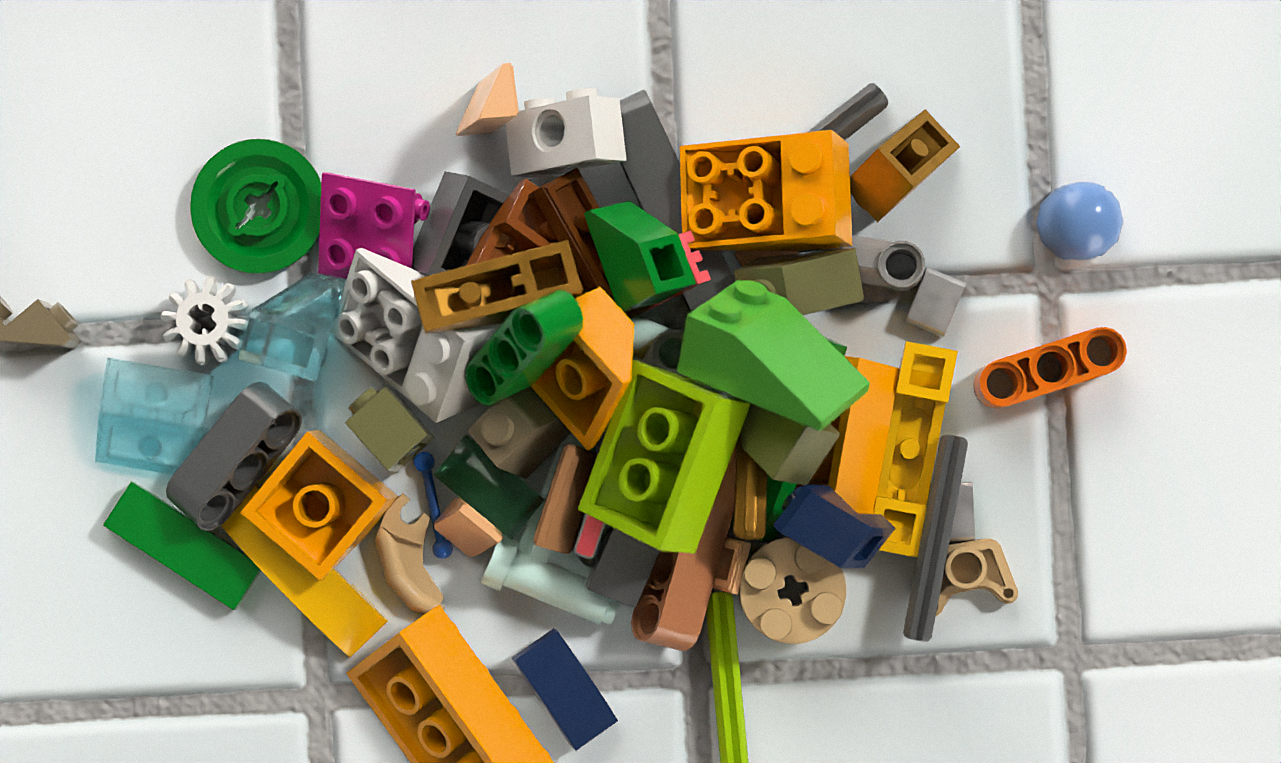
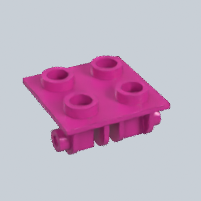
[318,172,430,279]

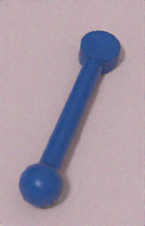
[414,452,453,559]

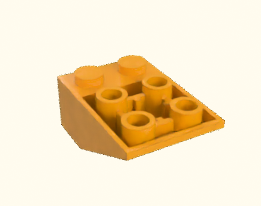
[680,130,852,251]

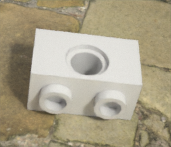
[506,88,626,178]

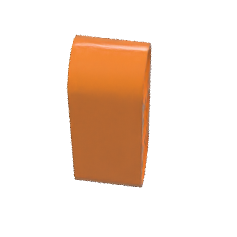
[973,327,1127,409]

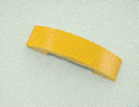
[873,341,958,557]
[221,484,388,658]

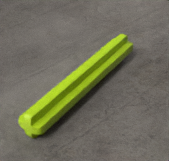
[706,591,749,763]

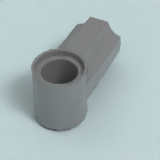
[824,235,925,292]

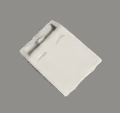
[331,248,503,423]

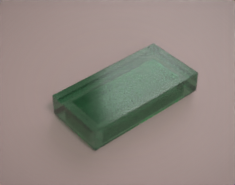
[433,435,545,540]

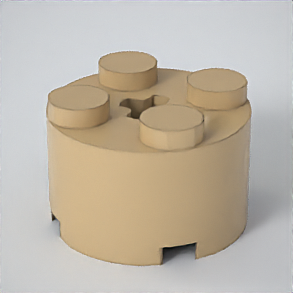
[738,537,846,644]

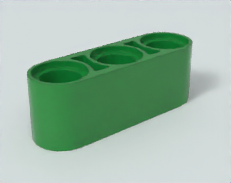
[465,290,583,406]

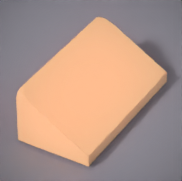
[456,63,519,136]

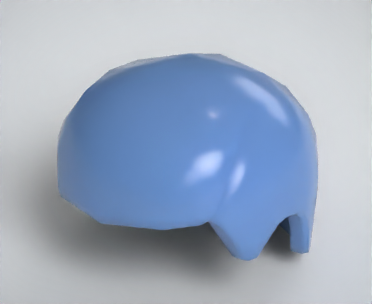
[1036,182,1124,260]

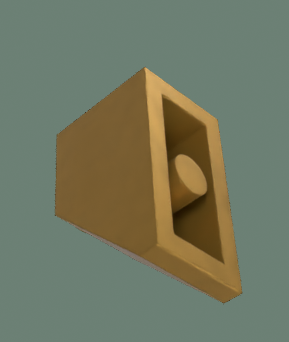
[850,109,961,223]

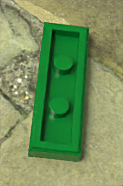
[103,481,261,610]

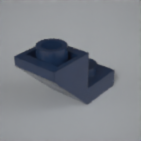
[773,484,896,568]

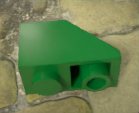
[584,201,696,312]

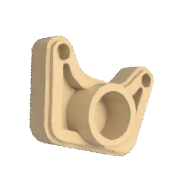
[936,538,1018,616]

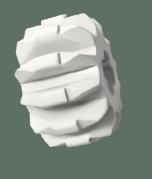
[161,276,252,366]

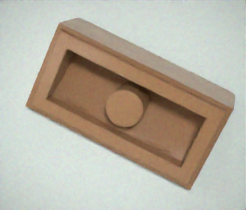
[532,443,598,554]

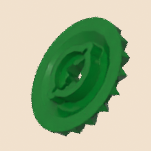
[190,139,321,274]

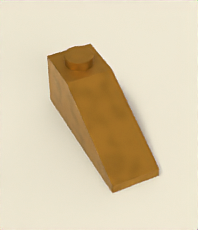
[411,240,582,334]

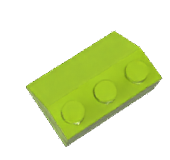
[578,360,750,554]

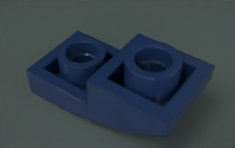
[512,628,618,751]

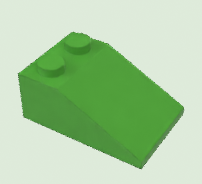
[677,280,870,431]

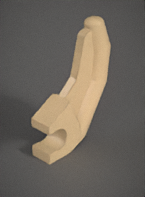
[375,493,445,615]

